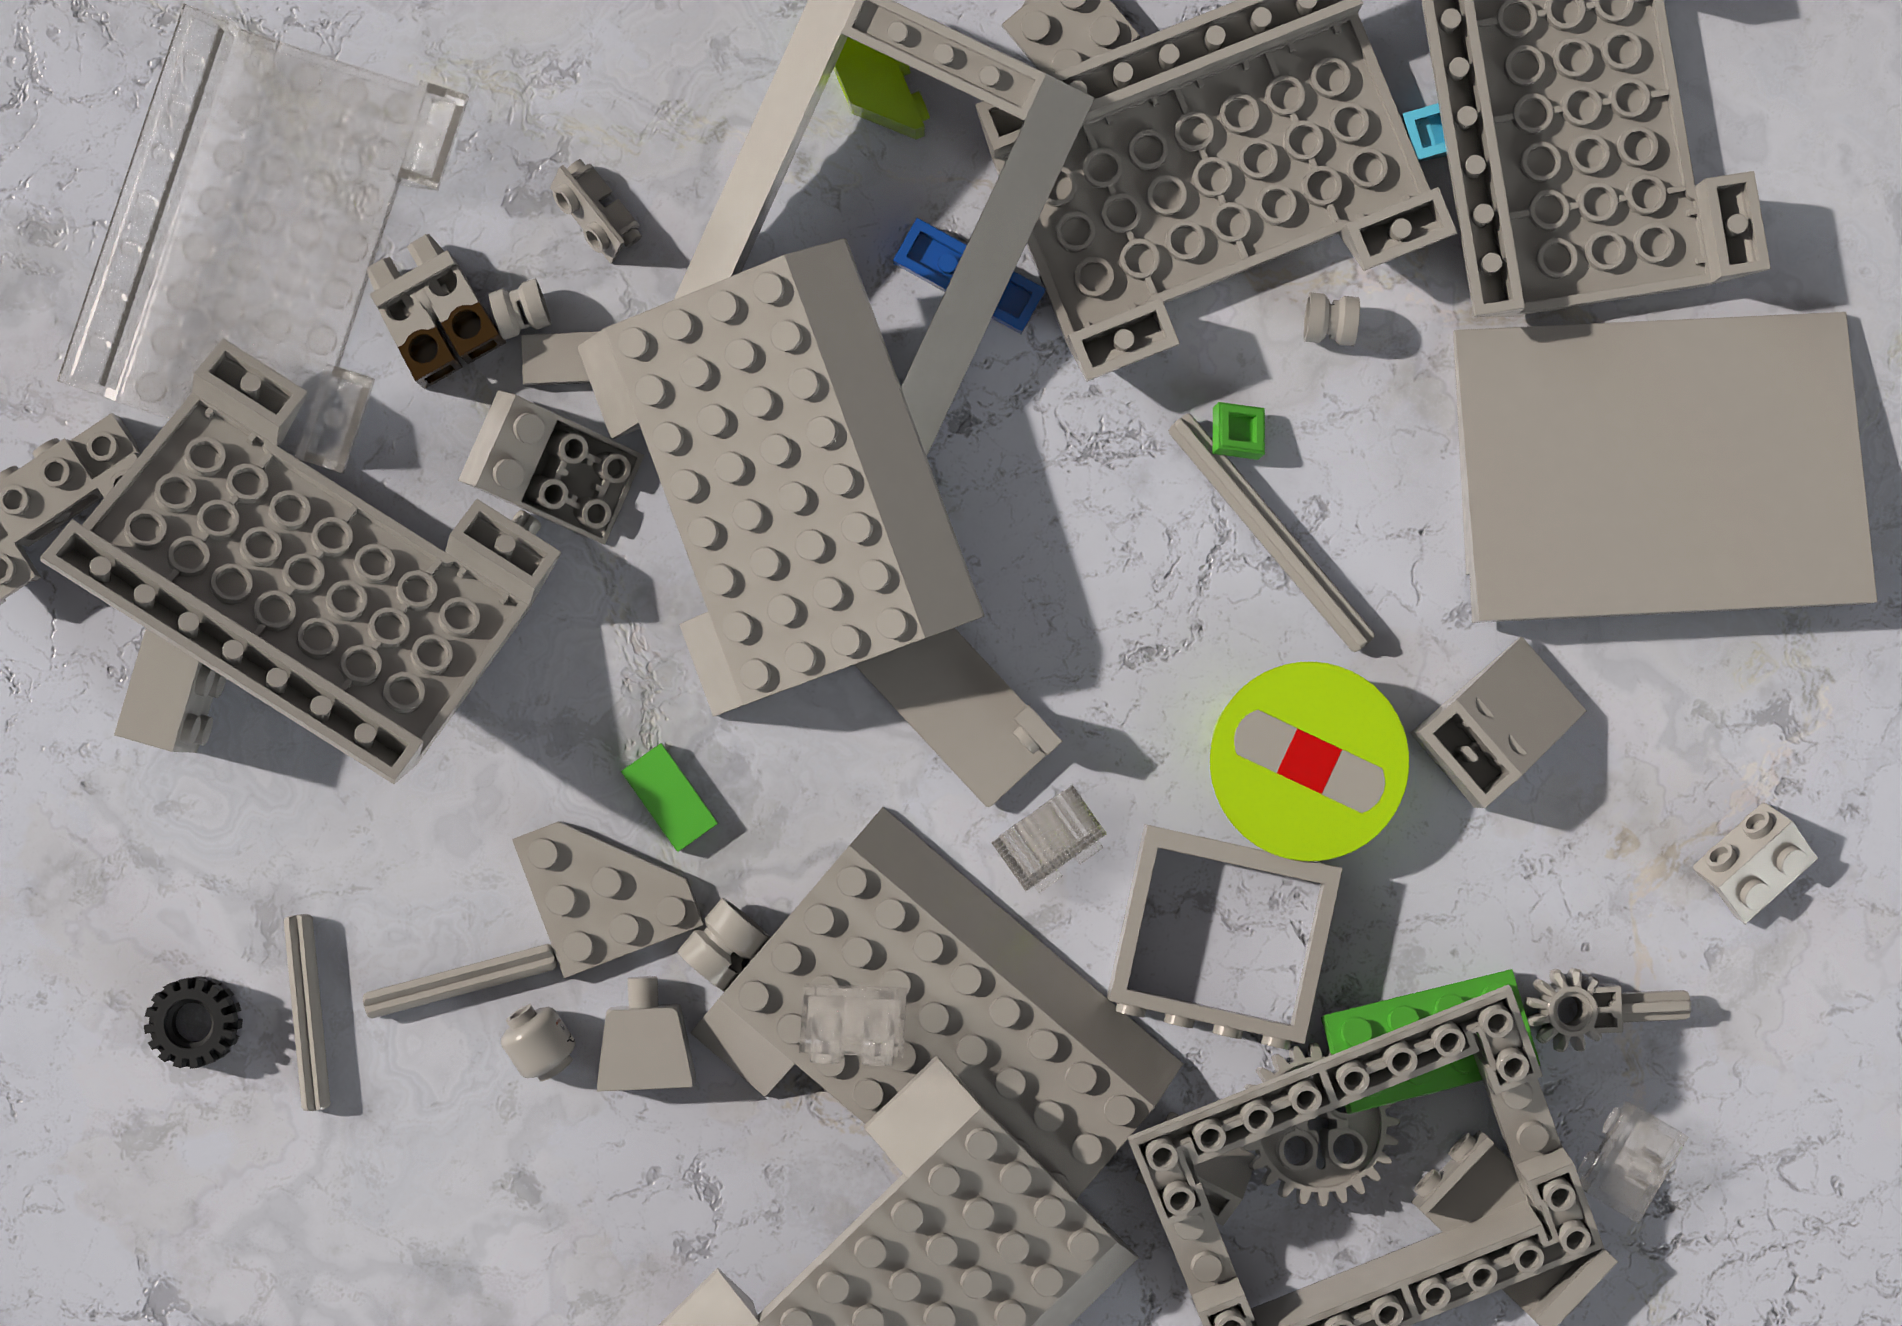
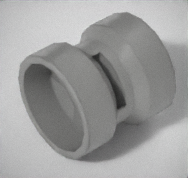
[488,278,551,340]
[1303,292,1360,346]

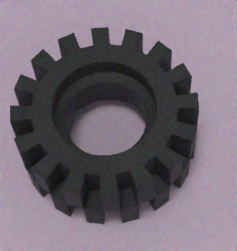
[144,976,243,1069]

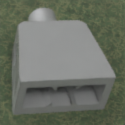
[597,976,696,1092]

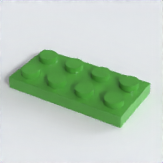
[1321,969,1540,1114]

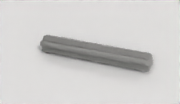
[284,914,331,1111]
[363,944,557,1019]

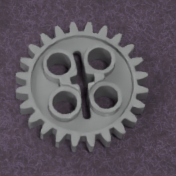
[1240,1043,1400,1206]

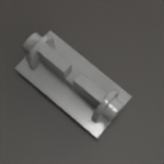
[550,159,642,264]

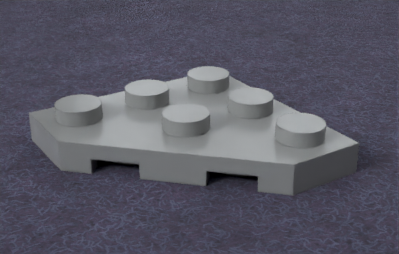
[512,821,705,978]

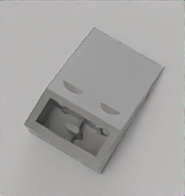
[458,390,644,545]
[1410,636,1587,808]

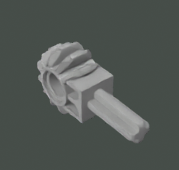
[1525,968,1691,1052]

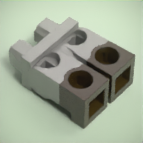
[367,234,506,389]

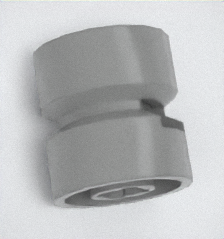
[677,898,771,992]

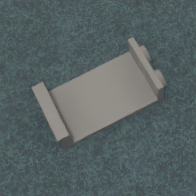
[1411,1131,1618,1326]

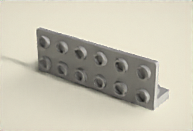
[854,628,1062,807]

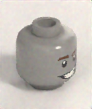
[501,1004,575,1082]

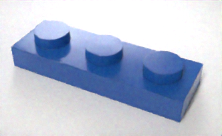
[893,218,1046,335]

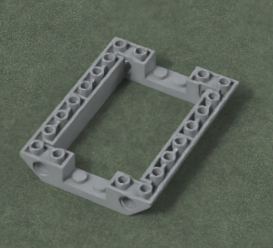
[674,0,1095,457]
[1127,984,1604,1326]

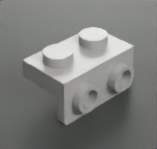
[1693,803,1818,925]

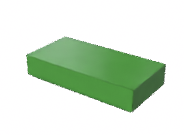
[621,743,719,852]

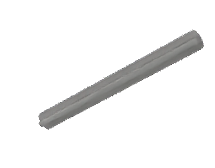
[1168,413,1375,652]

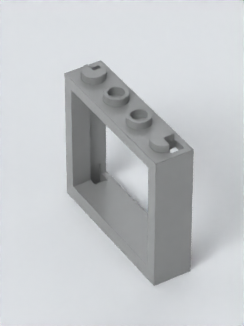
[1107,824,1343,1050]

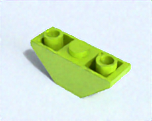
[833,37,930,140]

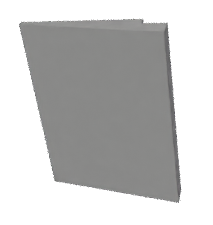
[1453,312,1877,623]

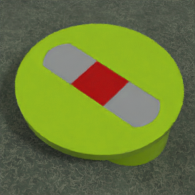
[1210,662,1409,861]

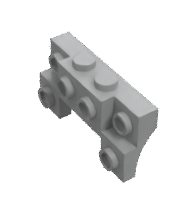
[0,413,141,605]

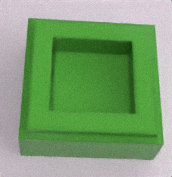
[1212,402,1265,460]

